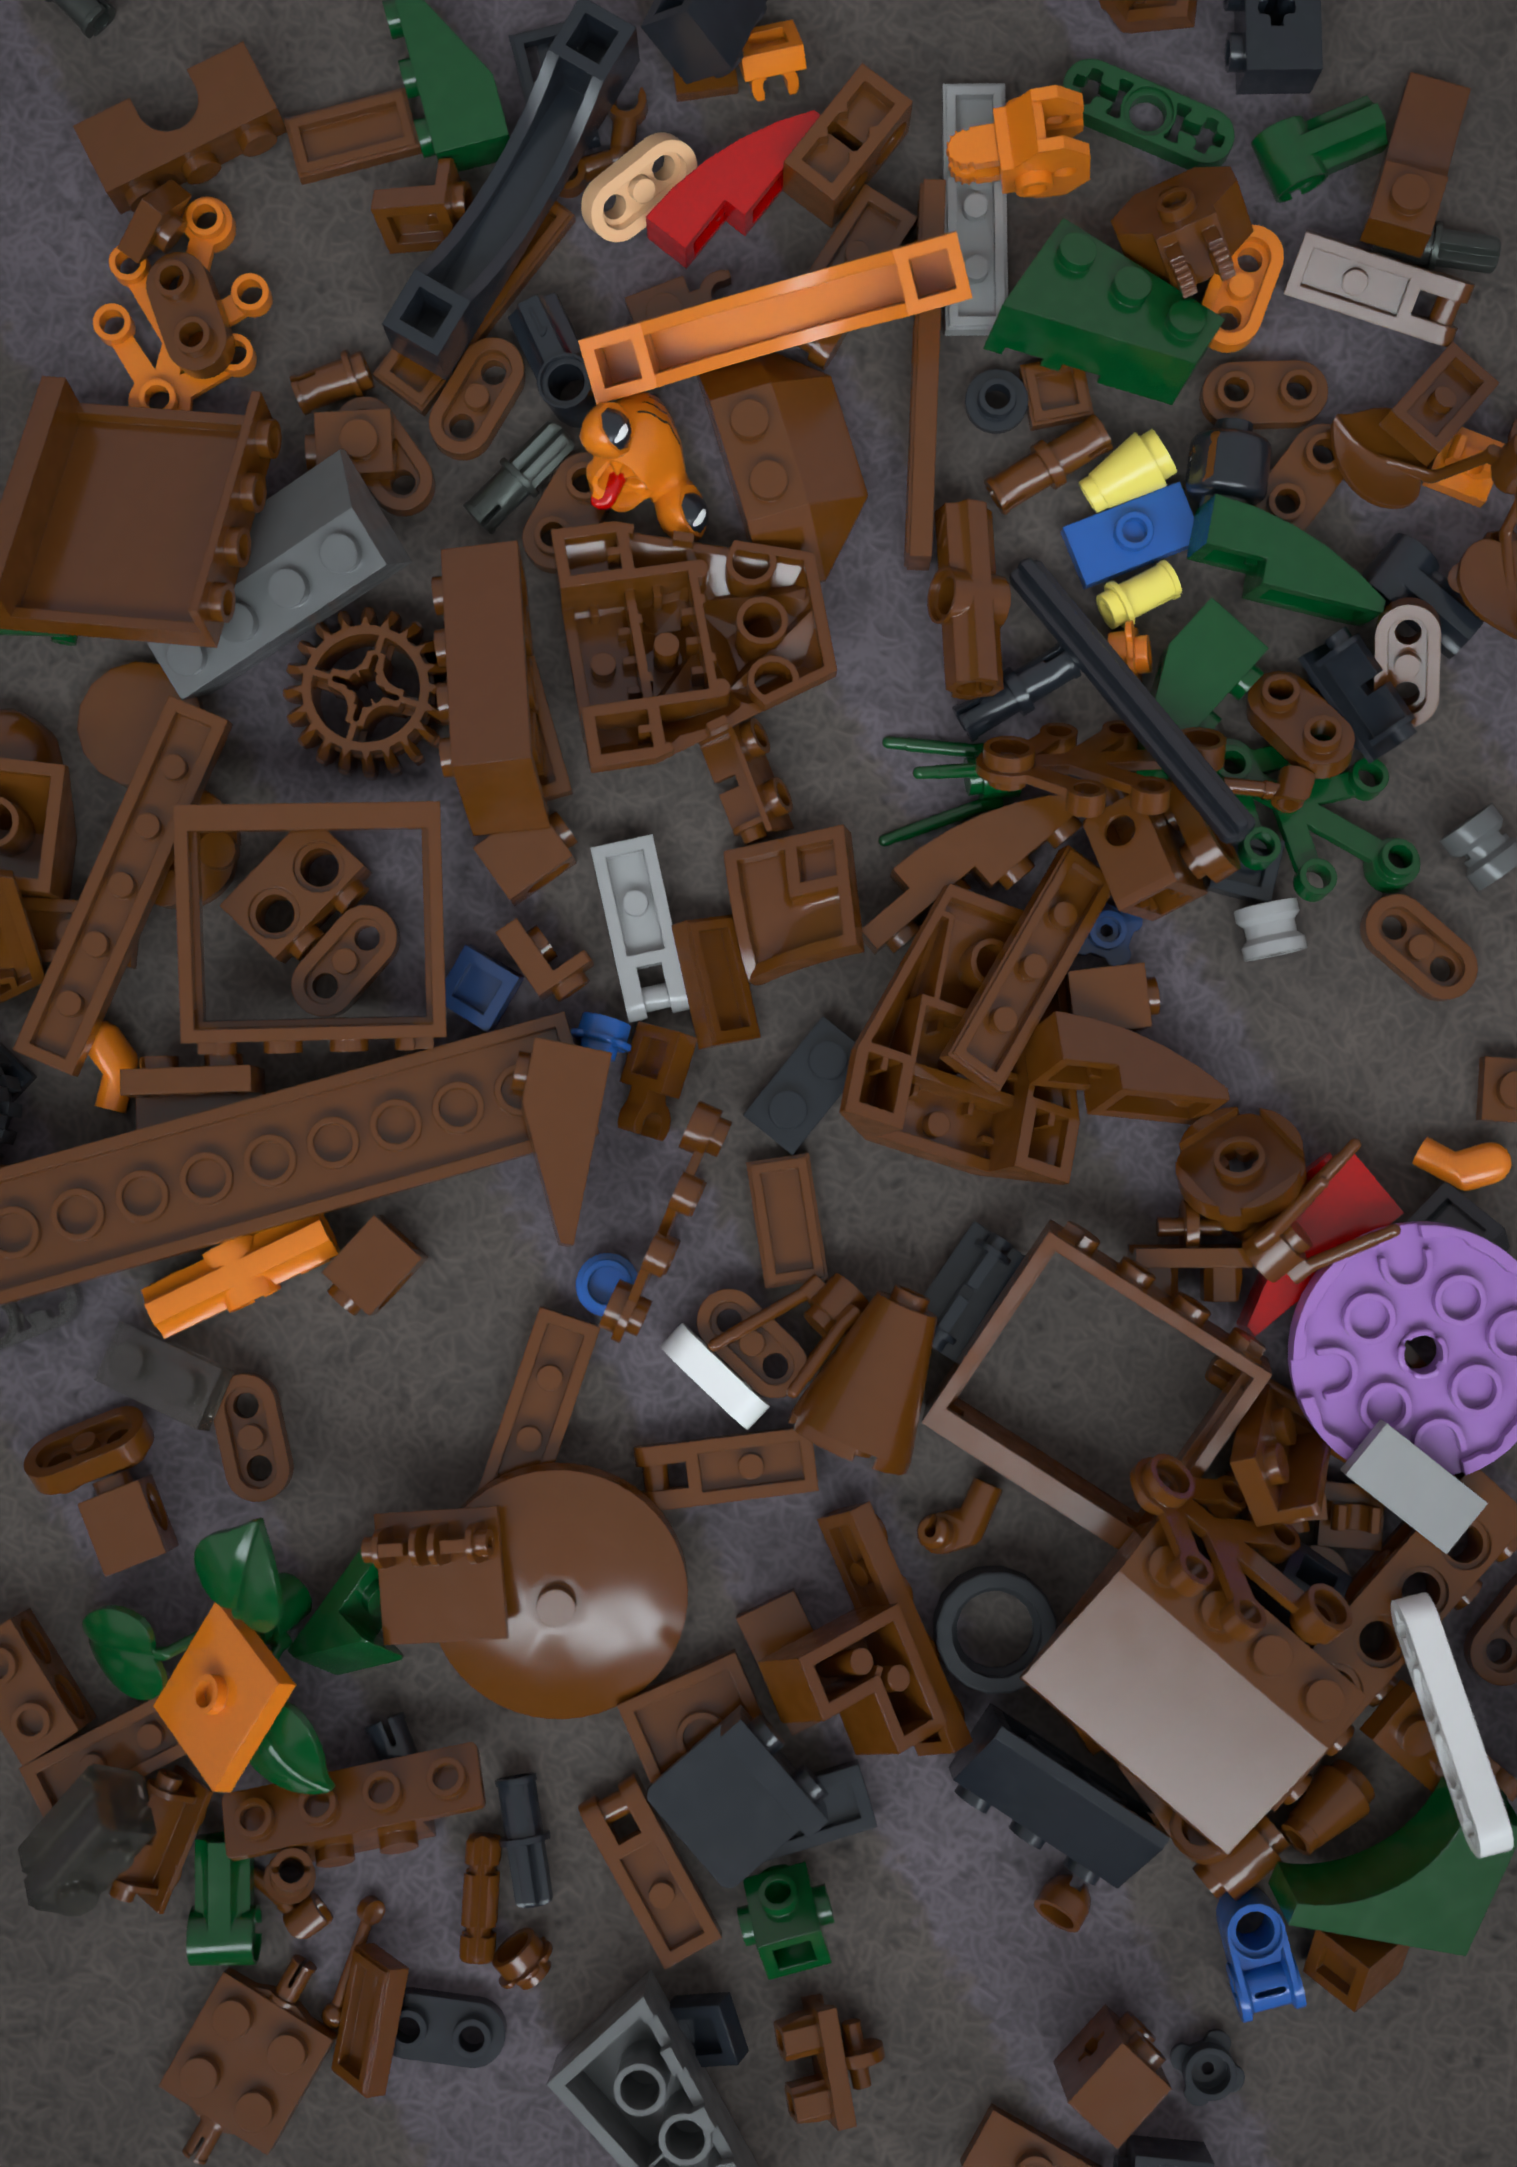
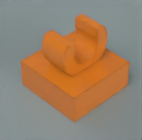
[739,19,807,102]
[1422,427,1505,508]

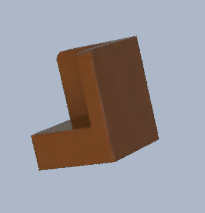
[1303,1930,1409,2013]

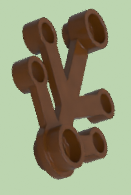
[976,720,1227,818]
[598,1100,733,1343]
[1130,1453,1352,1645]

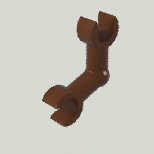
[559,87,648,199]

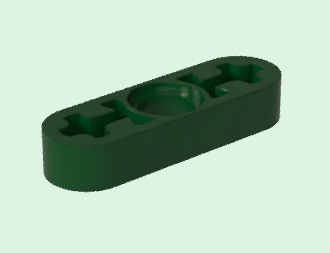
[1062,58,1235,170]

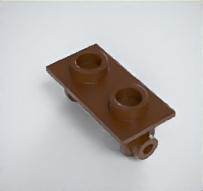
[699,718,794,846]
[107,1764,213,1914]

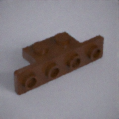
[222,1742,486,1868]

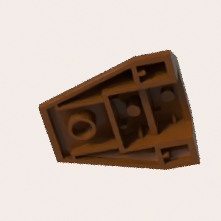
[839,884,1080,1185]

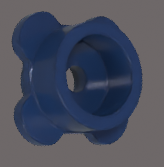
[1078,903,1143,966]

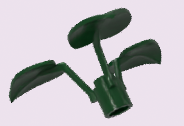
[82,1518,337,1794]

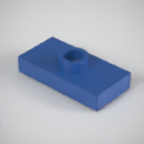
[1061,481,1194,590]

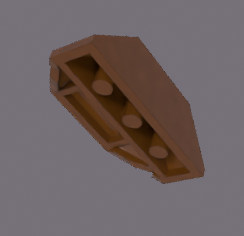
[696,352,868,583]

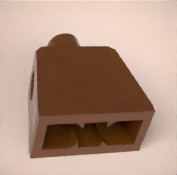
[1083,786,1209,921]

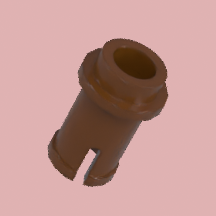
[289,349,375,415]
[263,1848,316,1905]

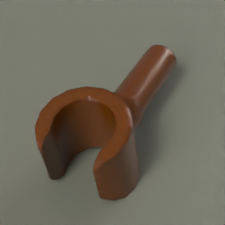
[1222,765,1315,813]
[254,1866,333,1939]

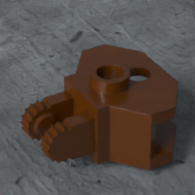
[1111,166,1254,299]

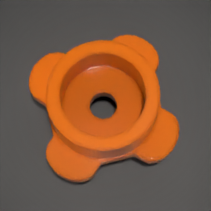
[1108,620,1153,684]

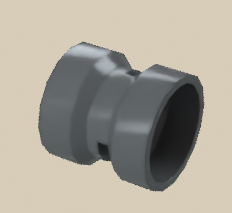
[1439,803,1517,892]

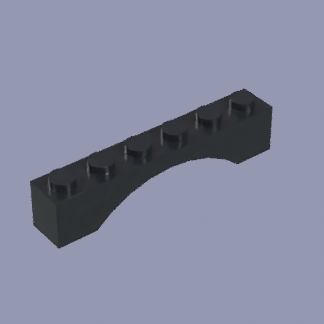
[382,0,640,381]

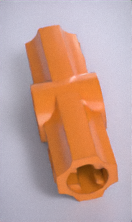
[141,1214,341,1339]

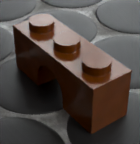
[73,42,287,215]

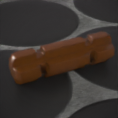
[459,1832,502,1965]

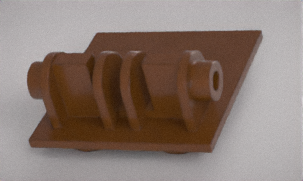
[361,1505,509,1645]

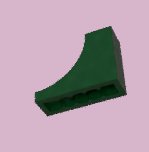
[1268,1777,1517,1956]

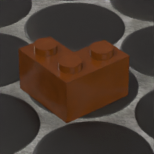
[757,1603,948,1755]

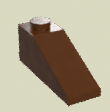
[511,1037,612,1248]

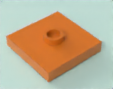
[153,1603,296,1792]

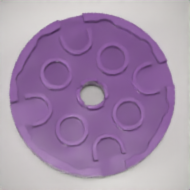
[1288,1221,1517,1475]

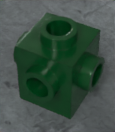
[737,1862,835,1980]

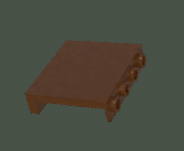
[0,376,282,648]

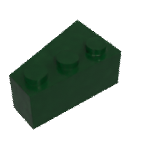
[983,218,1225,405]

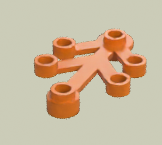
[93,197,273,411]

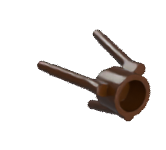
[1242,1138,1401,1284]
[707,1273,869,1398]

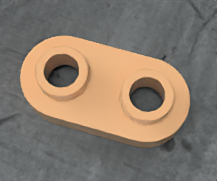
[581,132,697,242]

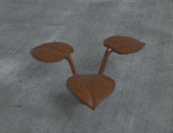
[1331,407,1517,640]

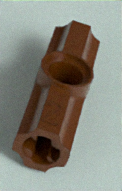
[927,499,1011,700]

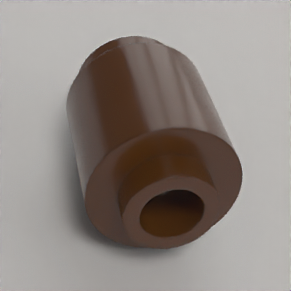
[1192,1815,1291,1901]

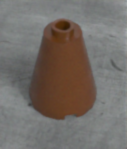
[788,1284,938,1475]

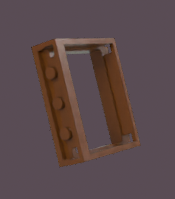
[173,801,447,1055]
[921,1219,1272,1550]

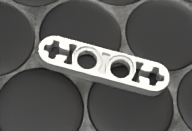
[1391,1592,1514,1859]

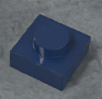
[445,944,525,1032]

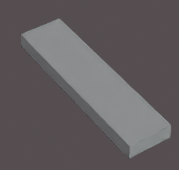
[941,83,1008,336]

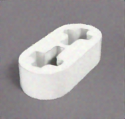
[660,1323,770,1430]

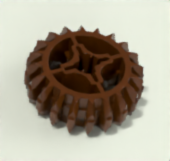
[283,607,449,781]

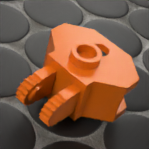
[946,85,1091,198]

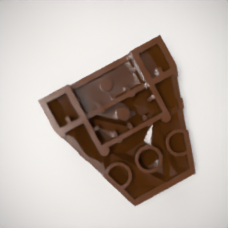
[551,521,837,773]

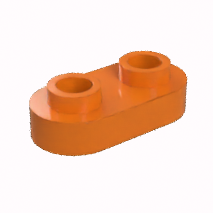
[1201,225,1284,353]

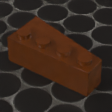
[431,540,550,836]

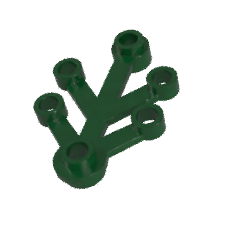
[1217,734,1421,902]

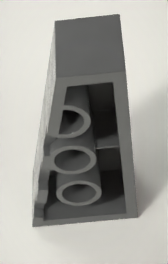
[547,1970,759,2167]

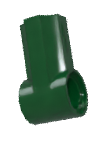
[1251,95,1389,203]
[186,1831,262,1966]

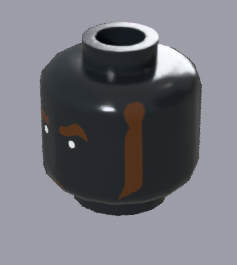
[1185,418,1272,508]

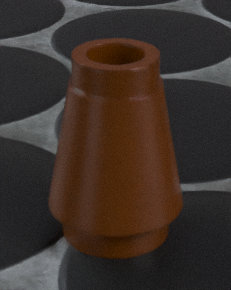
[1281,1759,1375,1856]

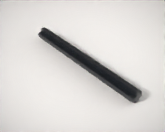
[1009,558,1255,845]

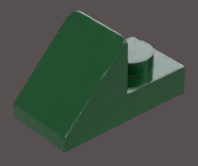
[287,1549,404,1675]

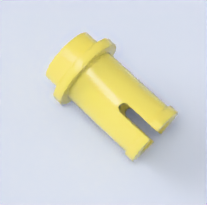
[1096,560,1182,629]

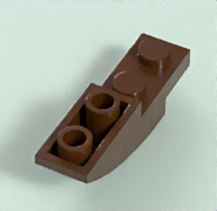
[862,795,1083,955]

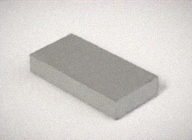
[1340,1419,1488,1554]

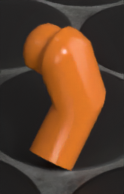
[88,1021,139,1113]
[1412,1137,1512,1191]

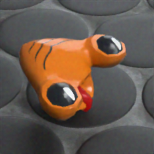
[579,391,709,542]

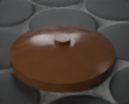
[439,1463,688,1719]

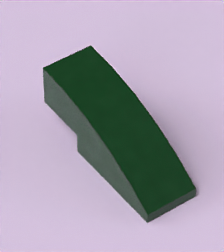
[1186,494,1385,627]

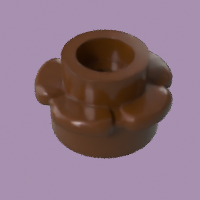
[492,1927,553,1990]

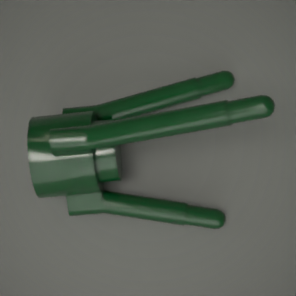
[878,736,1022,847]

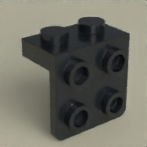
[647,1705,829,1888]

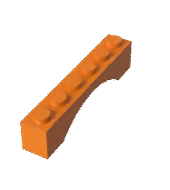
[578,230,973,405]

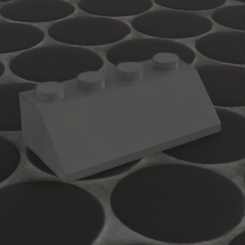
[147,449,412,700]

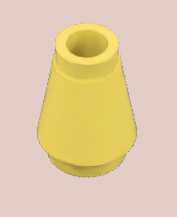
[1078,429,1177,514]

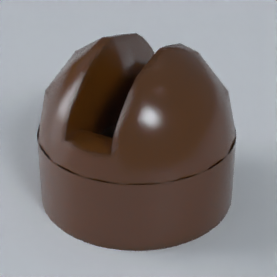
[1034,1874,1091,1933]

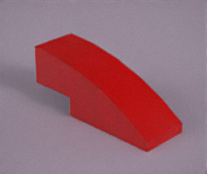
[646,110,820,269]

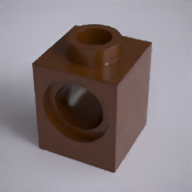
[473,811,578,906]
[1064,962,1160,1031]
[321,1215,429,1316]
[77,1469,179,1577]

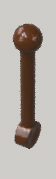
[321,1895,386,2029]

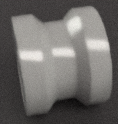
[1234,898,1307,962]

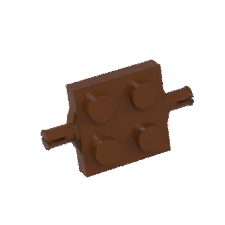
[158,1954,338,2165]

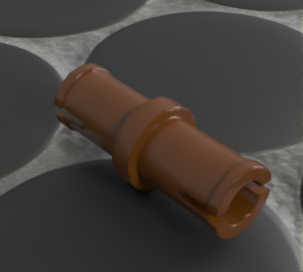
[984,414,1113,516]

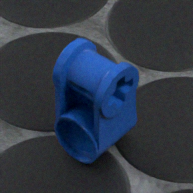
[1216,1887,1307,2023]

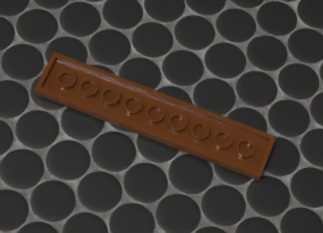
[0,1011,600,1306]

